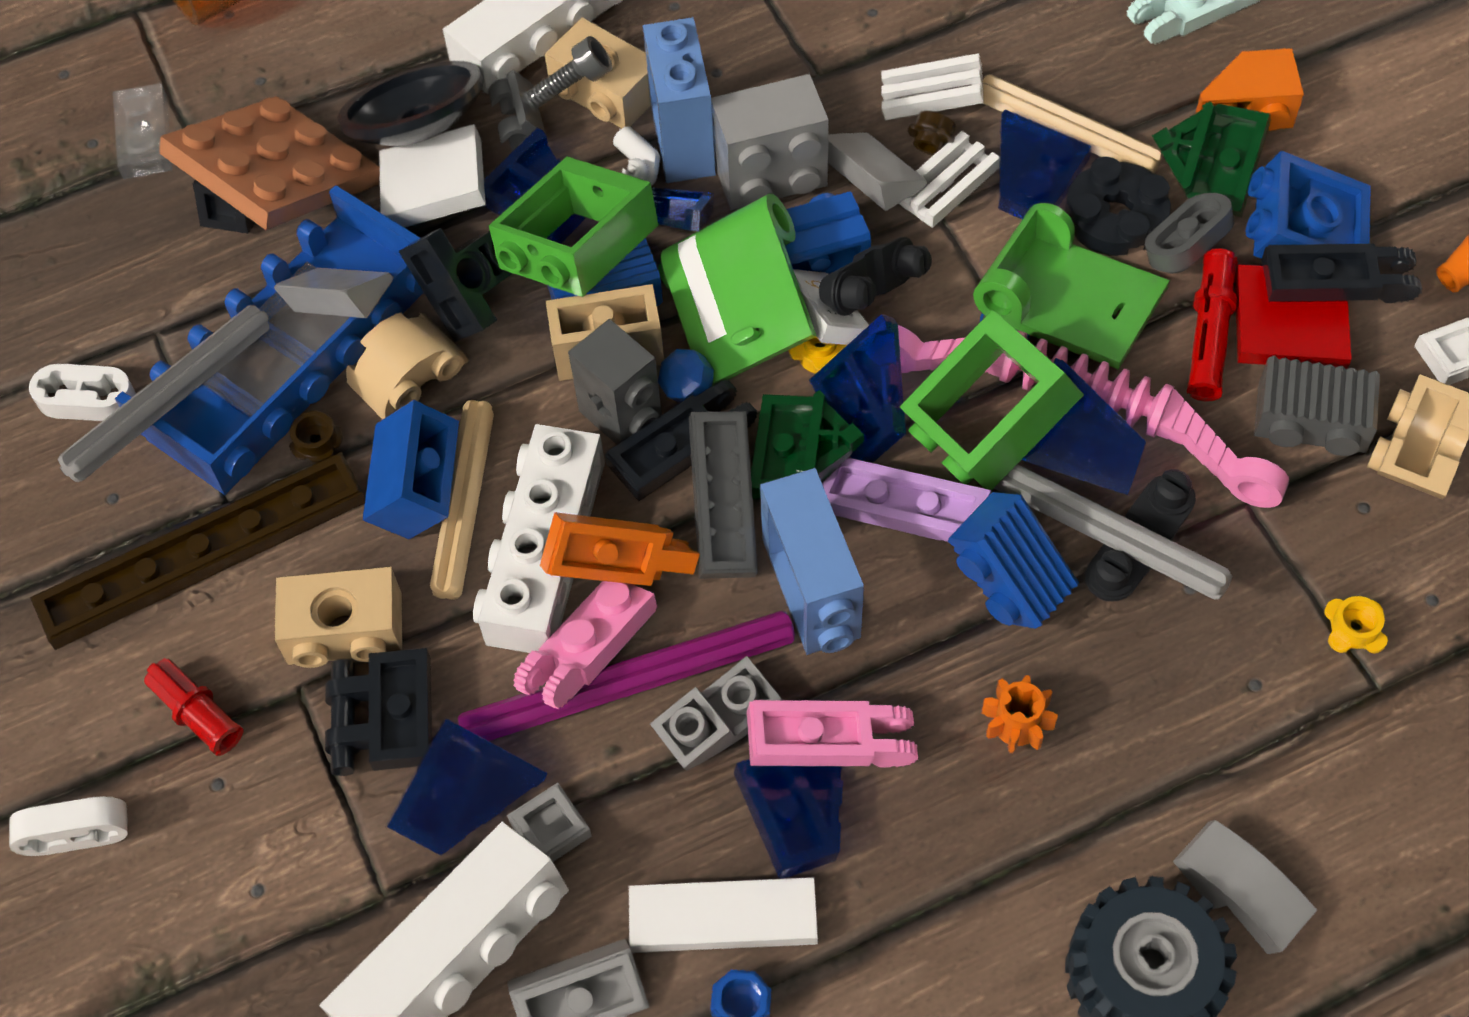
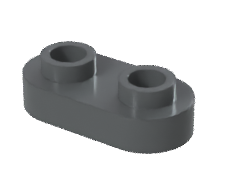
[1145,193,1234,274]

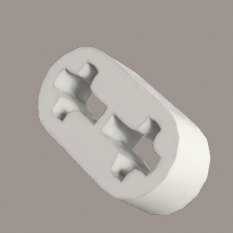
[29,364,136,421]
[9,797,128,856]

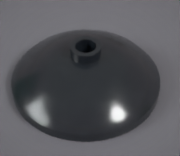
[338,61,484,146]

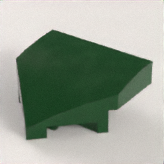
[1152,101,1271,217]
[751,390,864,499]

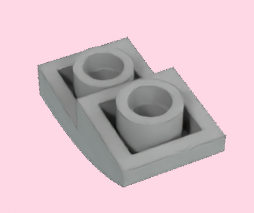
[650,656,782,771]
[1173,820,1317,954]

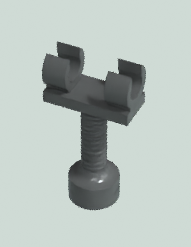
[488,36,612,152]

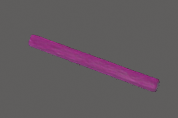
[458,611,795,747]

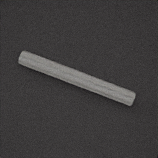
[58,305,270,482]
[994,464,1232,600]

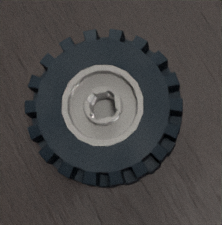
[1065,876,1237,1017]

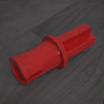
[144,658,244,756]

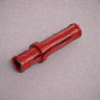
[1187,248,1238,402]

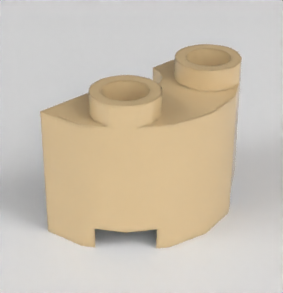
[346,313,469,419]
[1367,374,1469,500]

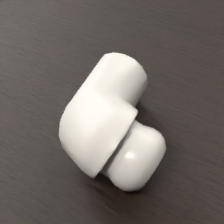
[613,126,661,186]

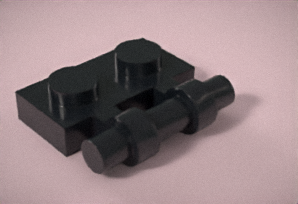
[325,648,433,776]

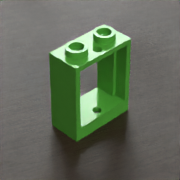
[489,157,658,297]
[900,309,1084,491]

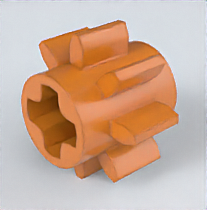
[981,675,1058,753]

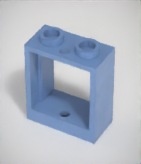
[643,17,716,183]
[760,468,864,655]

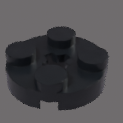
[1065,156,1171,256]

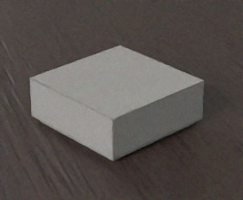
[507,783,592,862]

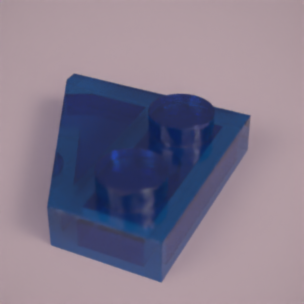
[998,109,1092,219]
[483,127,586,244]
[651,187,714,232]
[809,314,906,463]
[1022,358,1147,495]
[385,718,548,856]
[733,759,843,879]

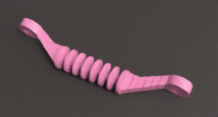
[866,323,1289,508]

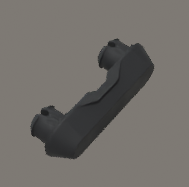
[819,237,932,316]
[1085,469,1196,602]

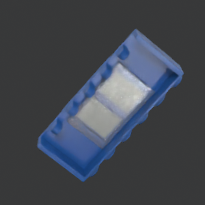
[115,185,424,495]

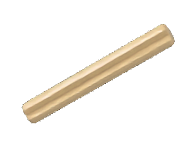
[983,74,1162,174]
[430,400,494,600]

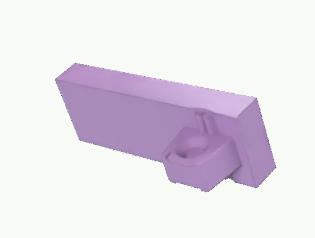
[822,458,991,542]

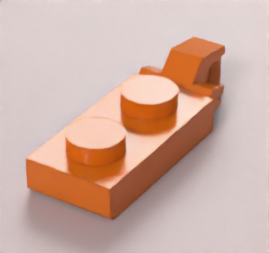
[540,512,700,586]

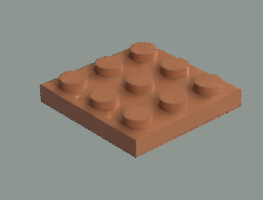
[159,96,380,230]

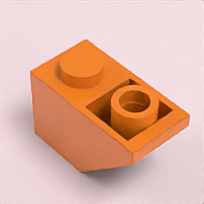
[1195,48,1304,131]

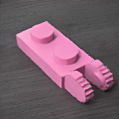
[513,581,657,709]
[747,700,918,767]

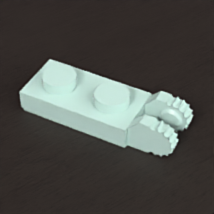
[1126,0,1260,44]

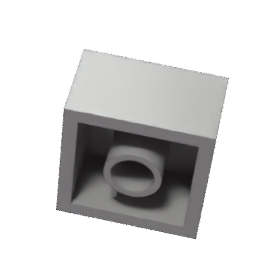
[711,74,829,210]

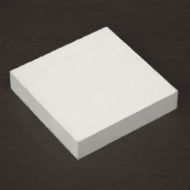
[379,124,486,227]

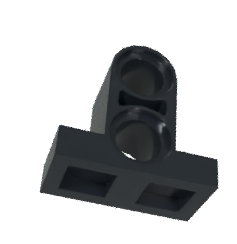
[398,228,513,342]

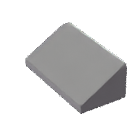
[828,132,927,211]
[274,268,394,318]
[508,939,649,1017]

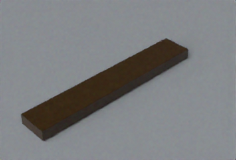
[30,452,365,650]

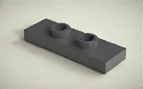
[689,411,758,579]

